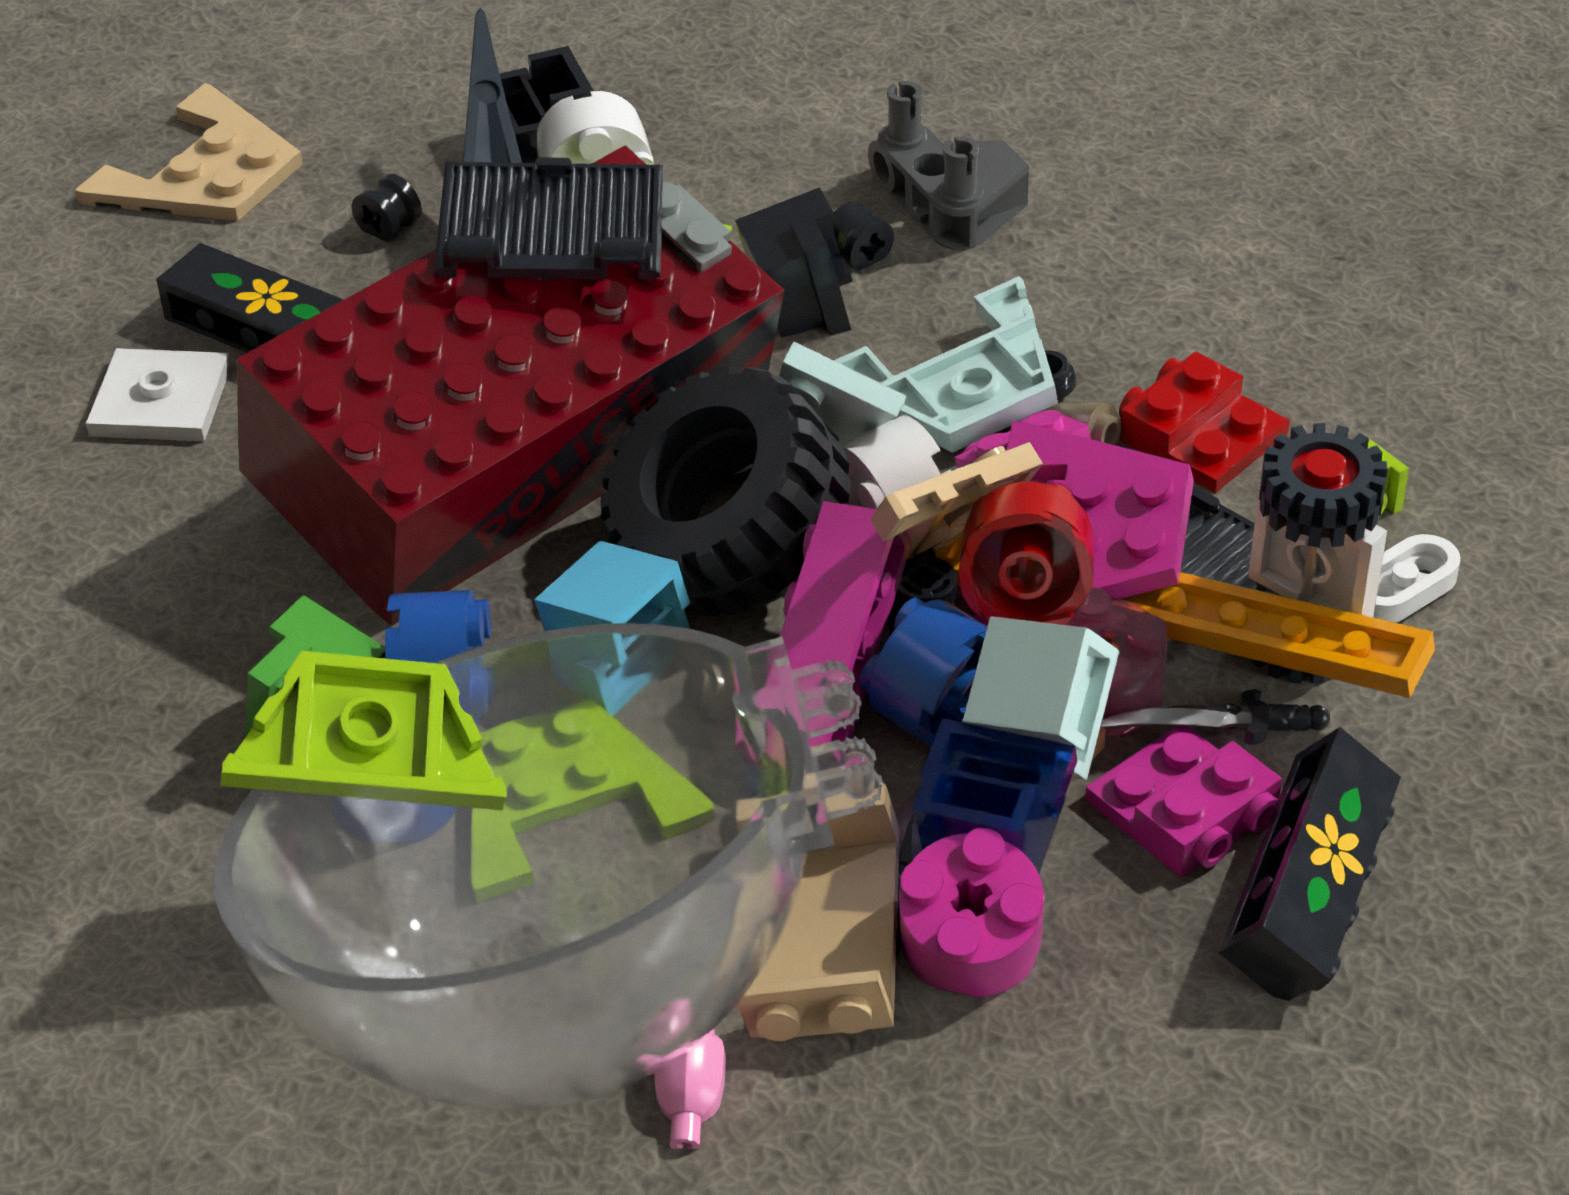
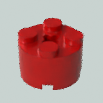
[959,482,1094,625]

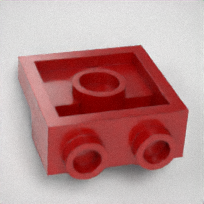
[1119,351,1290,494]

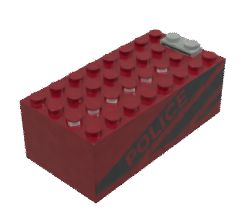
[236,145,784,626]

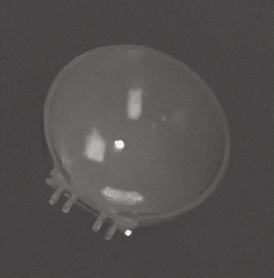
[214,623,884,1110]

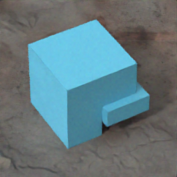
[534,541,694,713]

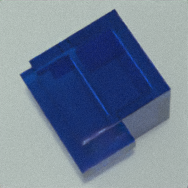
[912,718,1078,874]

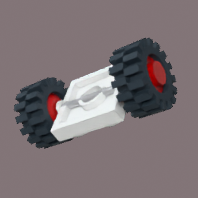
[1249,423,1388,684]

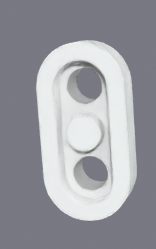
[1373,534,1460,623]

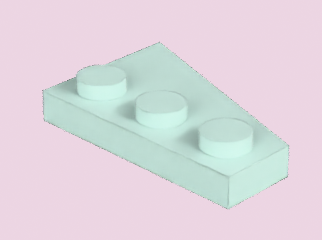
[779,341,907,445]

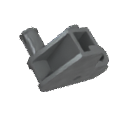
[868,81,1029,250]

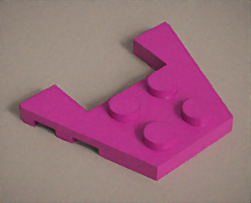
[974,421,1194,626]

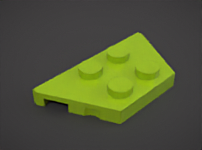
[220,651,507,810]

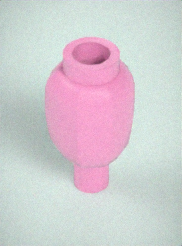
[654,1015,726,1149]

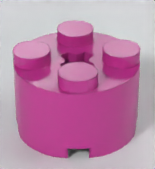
[899,828,1044,997]

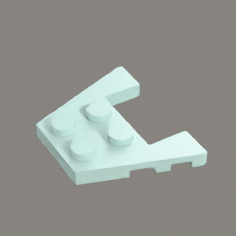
[834,276,1058,453]

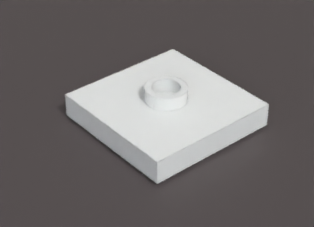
[86,348,231,442]

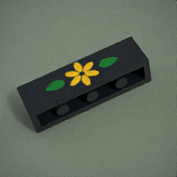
[156,243,344,353]
[1218,727,1401,1001]

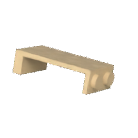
[734,784,900,1041]

